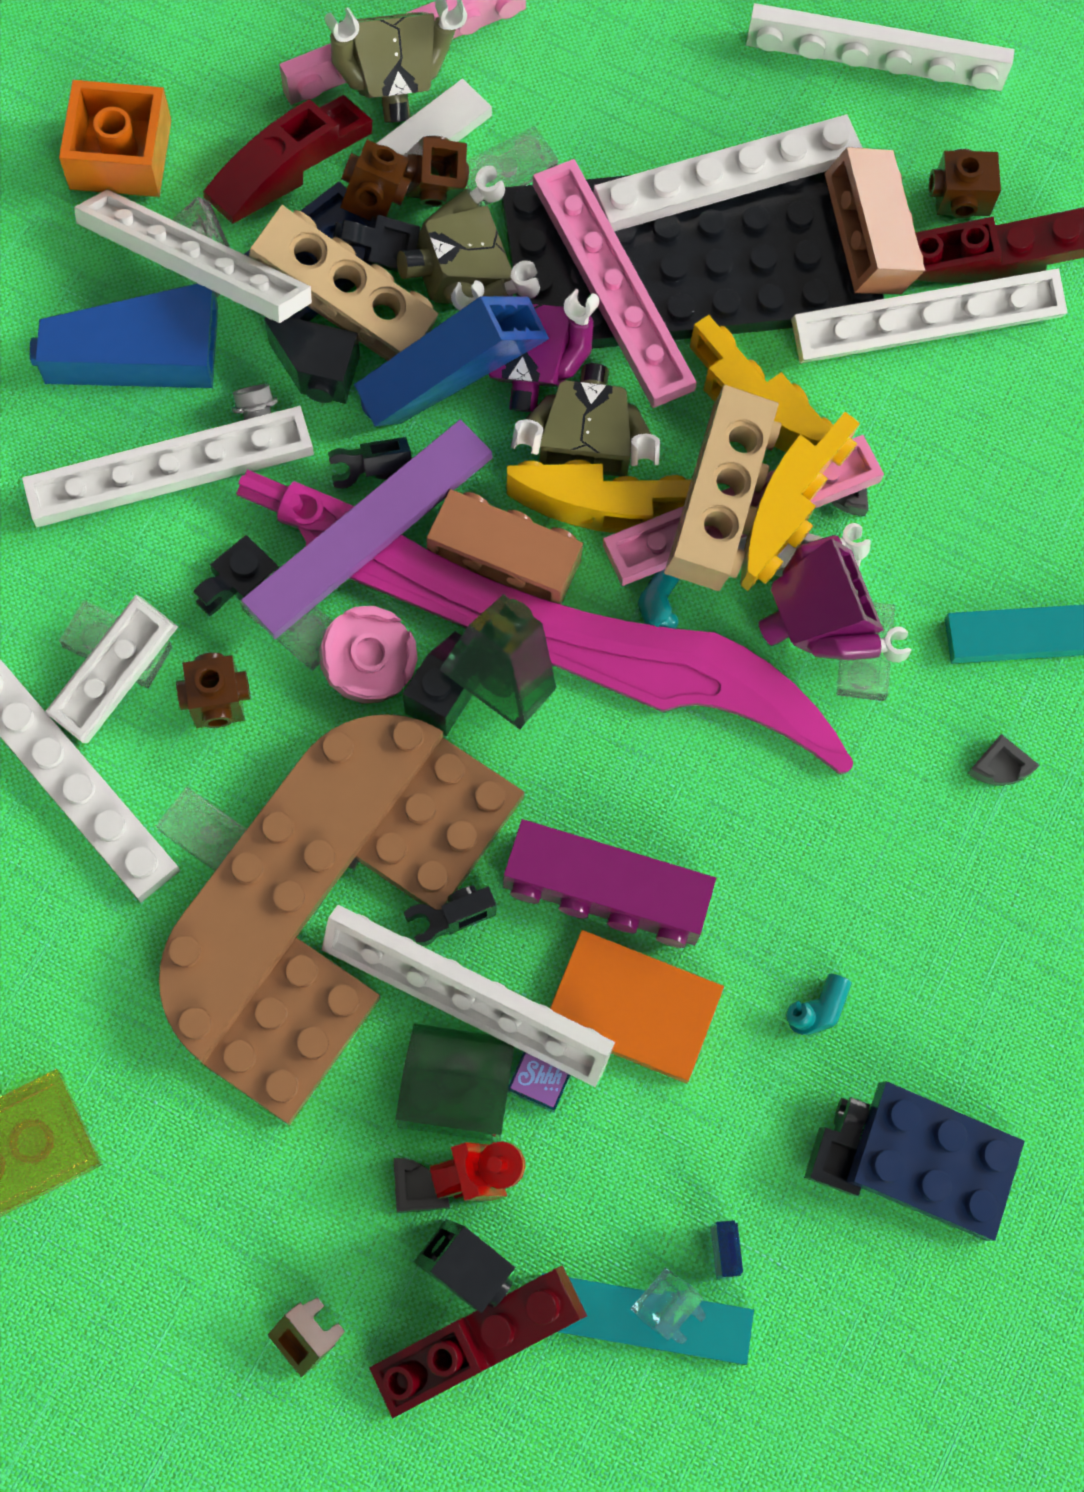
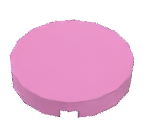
[319,606,418,704]

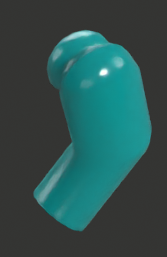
[638,569,680,629]
[786,974,852,1035]

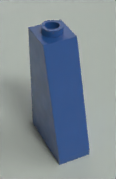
[30,283,218,388]
[354,296,549,426]

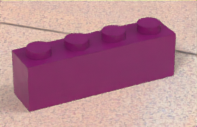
[503,819,717,948]

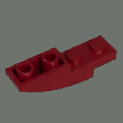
[203,95,373,224]
[915,207,1084,283]
[369,1265,587,1419]

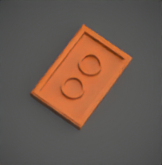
[550,930,724,1084]

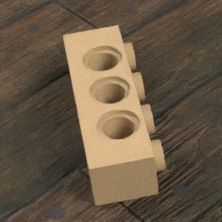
[249,205,439,361]
[664,385,781,591]

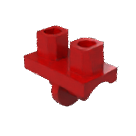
[430,1141,526,1201]

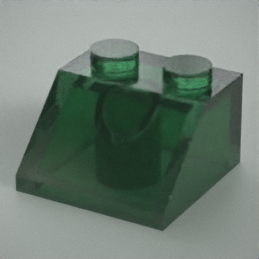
[439,594,557,730]
[395,1023,514,1142]

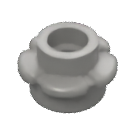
[232,384,278,420]

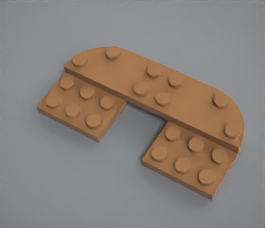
[159,715,525,1126]

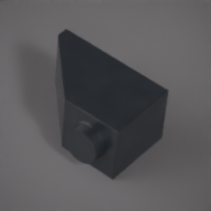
[264,316,360,404]
[403,632,497,736]
[414,1219,516,1313]

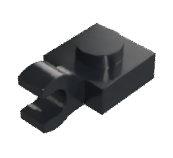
[333,215,421,272]
[328,437,412,489]
[194,535,279,616]
[404,886,497,946]
[804,1097,870,1196]

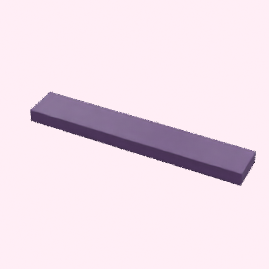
[241,419,492,639]

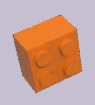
[59,80,172,197]

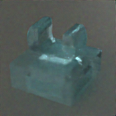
[630,1268,706,1344]

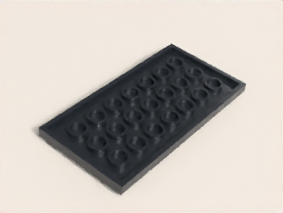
[501,171,884,349]

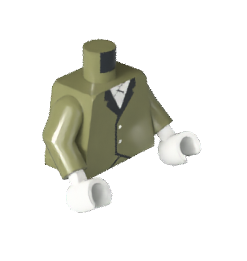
[324,0,467,122]
[397,166,540,306]
[511,363,660,477]

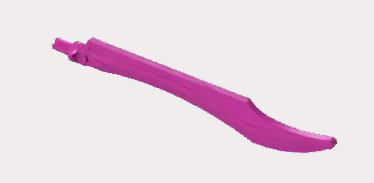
[236,469,853,774]

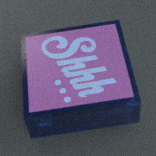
[507,1052,570,1113]
[710,1220,743,1280]

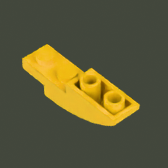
[690,315,833,452]
[741,412,860,591]
[506,460,692,533]

